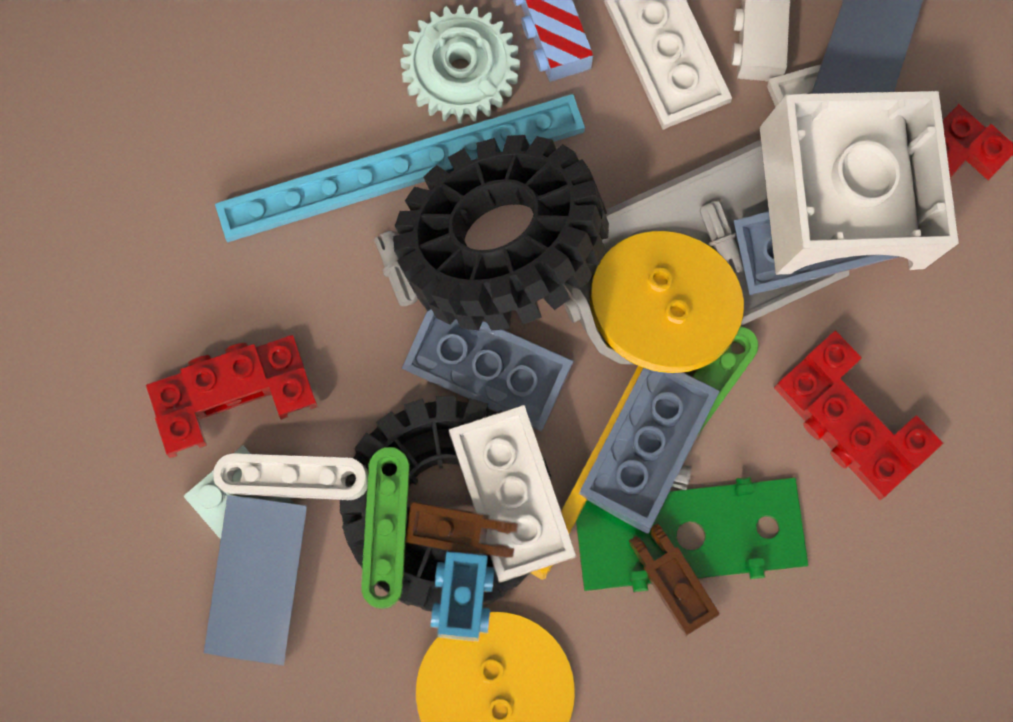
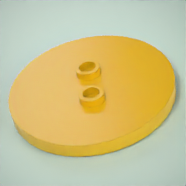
[590,231,744,373]
[416,612,575,722]

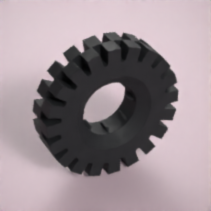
[393,135,609,331]
[340,396,551,612]

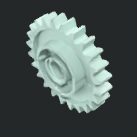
[400,5,520,123]

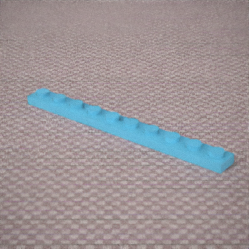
[215,94,585,242]

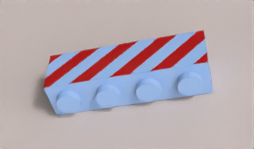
[513,0,593,82]

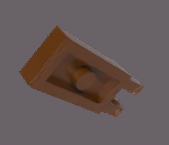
[405,502,518,558]
[629,523,720,637]

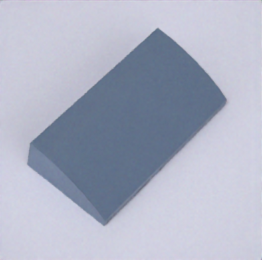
[811,0,923,94]
[734,211,900,295]
[402,310,574,432]
[579,368,719,534]
[204,495,307,665]

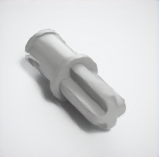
[700,201,744,273]
[374,231,418,306]

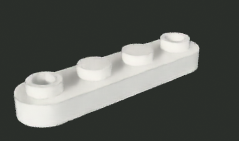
[213,454,369,500]

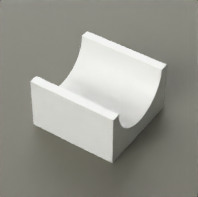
[760,91,959,275]

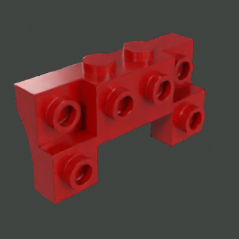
[943,104,1013,181]
[774,330,944,500]
[146,335,318,458]

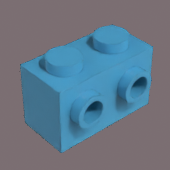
[431,552,494,642]

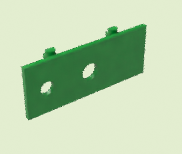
[576,477,808,592]

